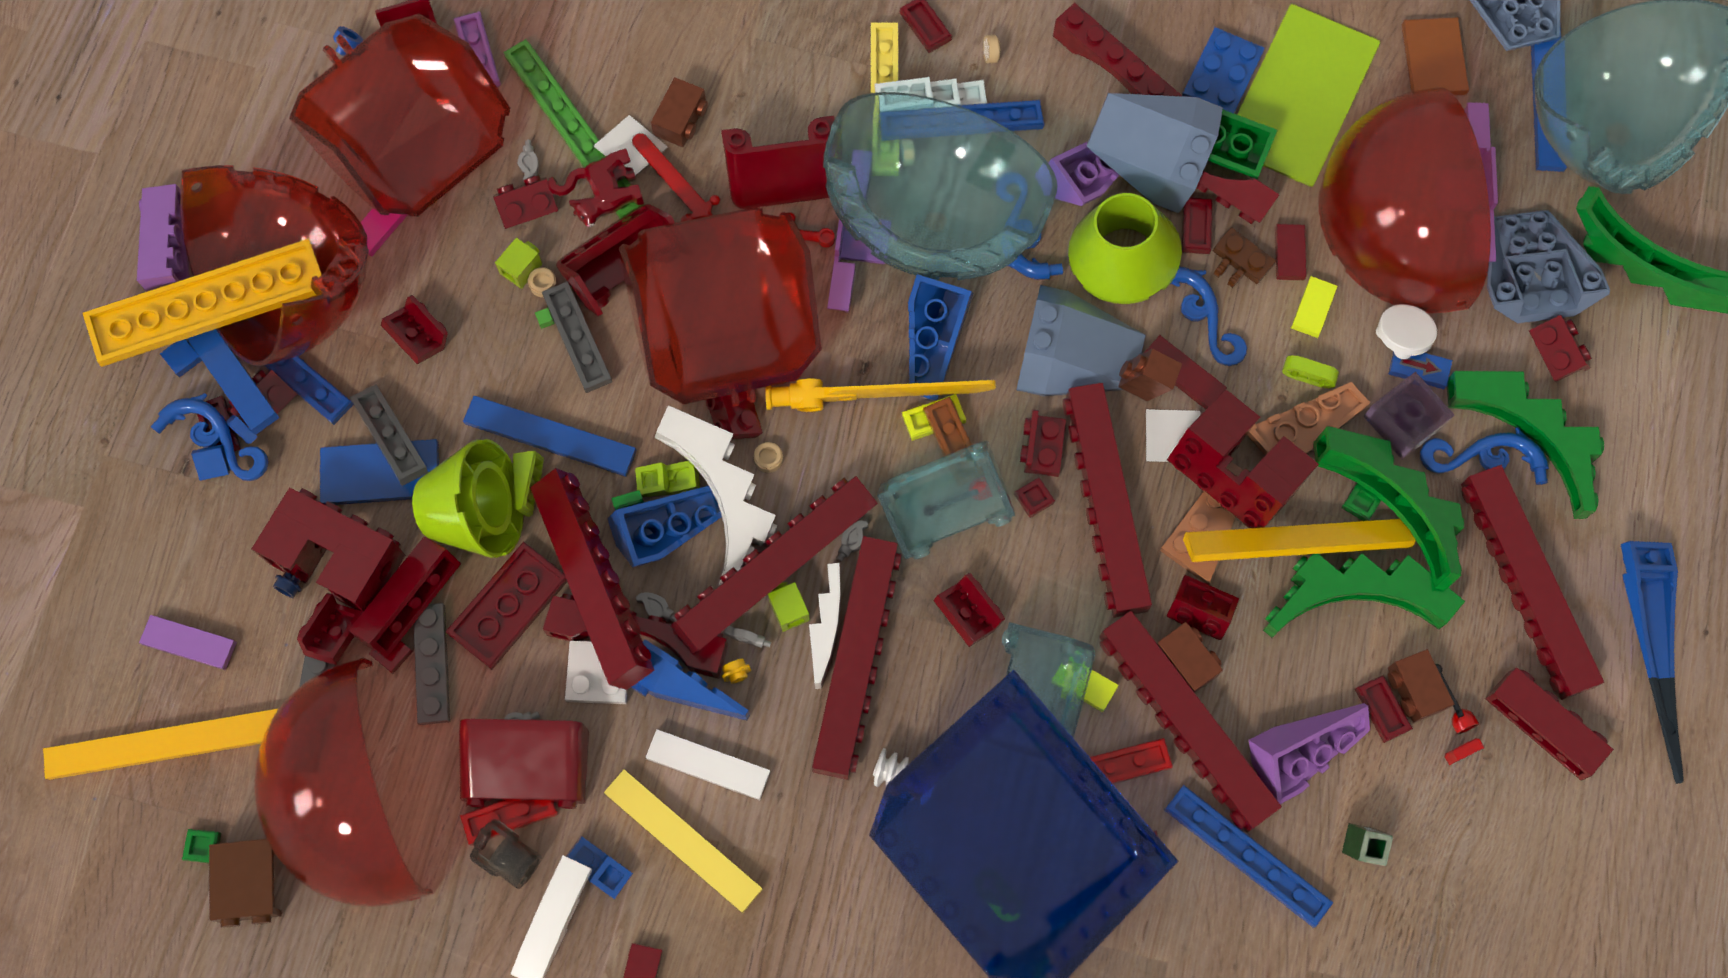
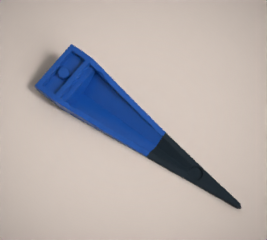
[1620,541,1684,784]

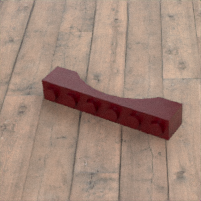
[1053,2,1182,96]
[1196,171,1279,225]
[543,594,728,679]

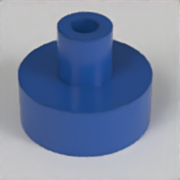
[333,26,363,56]

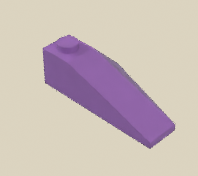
[1038,141,1119,206]
[1249,703,1370,804]

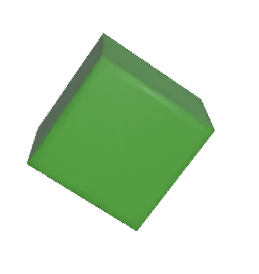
[535,308,554,329]

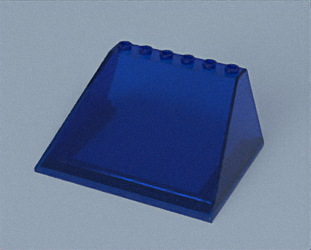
[869,669,1178,978]

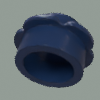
[273,572,302,598]

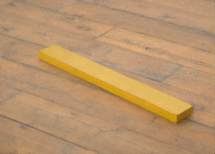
[1183,519,1416,562]
[43,707,291,780]

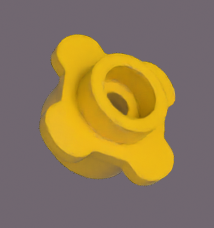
[722,659,752,684]

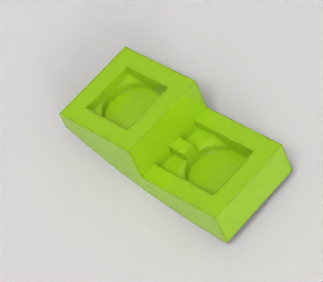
[635,461,700,497]

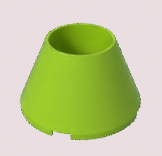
[1068,193,1182,304]
[412,439,524,558]

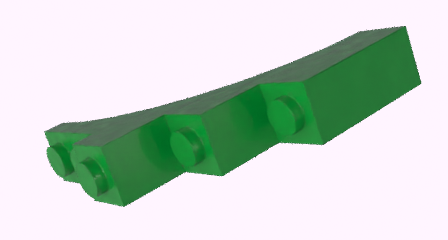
[1576,186,1728,314]
[1447,371,1604,519]
[1313,426,1464,590]
[1263,553,1465,638]

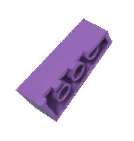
[137,184,190,292]

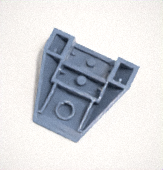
[1086,93,1223,213]
[1016,285,1146,396]

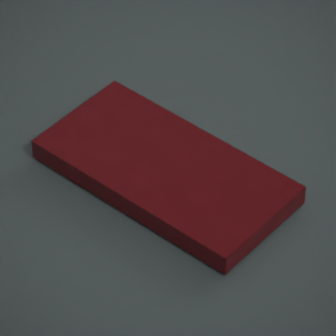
[445,541,567,670]

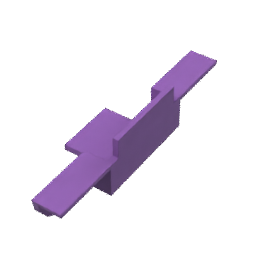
[1435,102,1498,263]
[827,149,890,313]

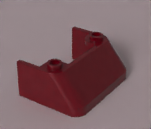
[556,204,693,316]

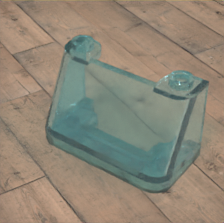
[877,441,1015,560]
[978,622,1095,763]

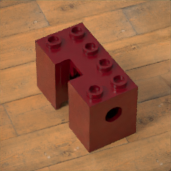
[1167,389,1319,528]
[251,487,406,611]

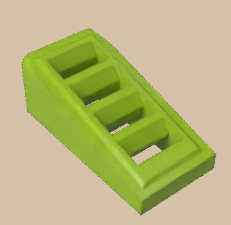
[513,451,544,517]

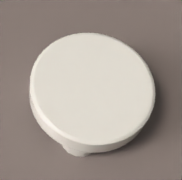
[1376,304,1437,359]

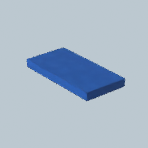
[320,439,439,505]

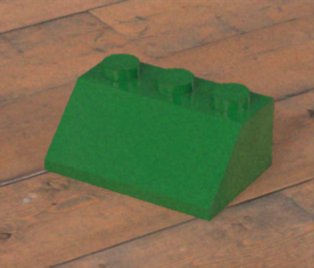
[1208,110,1277,179]

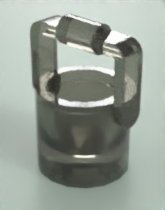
[470,819,542,889]

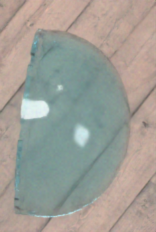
[1534,0,1728,194]
[823,92,1058,280]

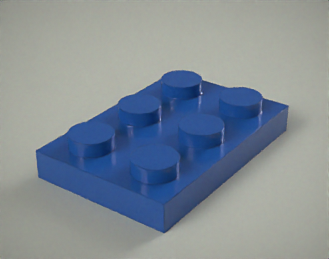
[1182,27,1265,113]

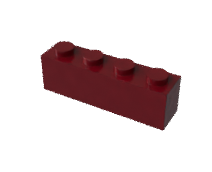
[348,536,461,658]
[1485,667,1614,781]

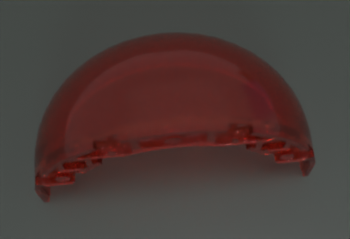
[1318,87,1491,313]
[180,165,369,366]
[254,658,433,907]

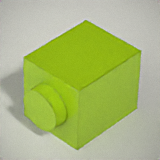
[495,238,542,289]
[768,582,810,632]

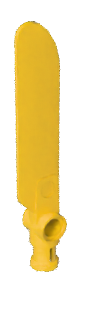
[765,378,996,412]

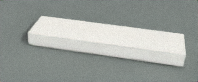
[645,729,770,800]

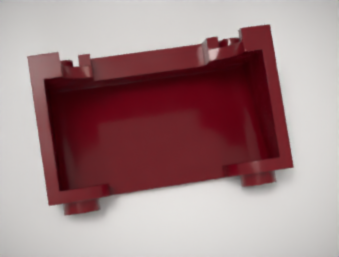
[721,116,841,209]
[459,719,589,809]

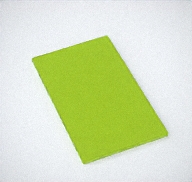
[1237,4,1380,187]

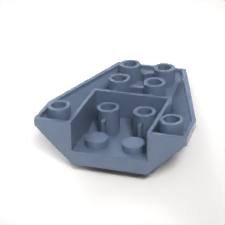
[1470,0,1560,51]
[1486,210,1610,323]

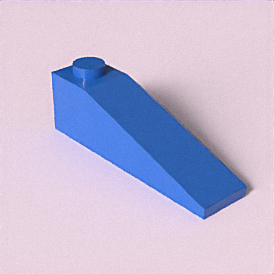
[908,274,973,401]
[607,486,722,568]
[631,639,750,721]

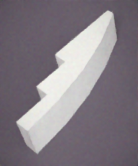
[874,77,987,111]
[809,563,841,689]
[511,856,592,978]

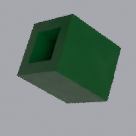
[1342,823,1393,867]

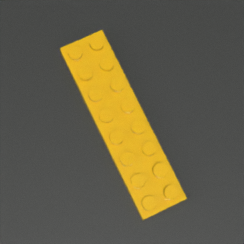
[83,239,328,367]

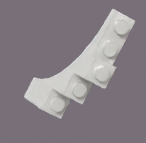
[655,405,777,586]

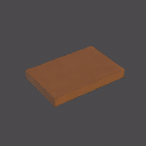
[1402,17,1469,97]

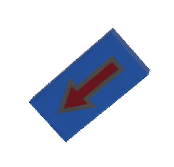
[1388,351,1453,389]

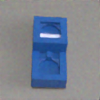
[566,836,633,899]

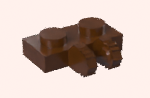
[1213,227,1276,288]

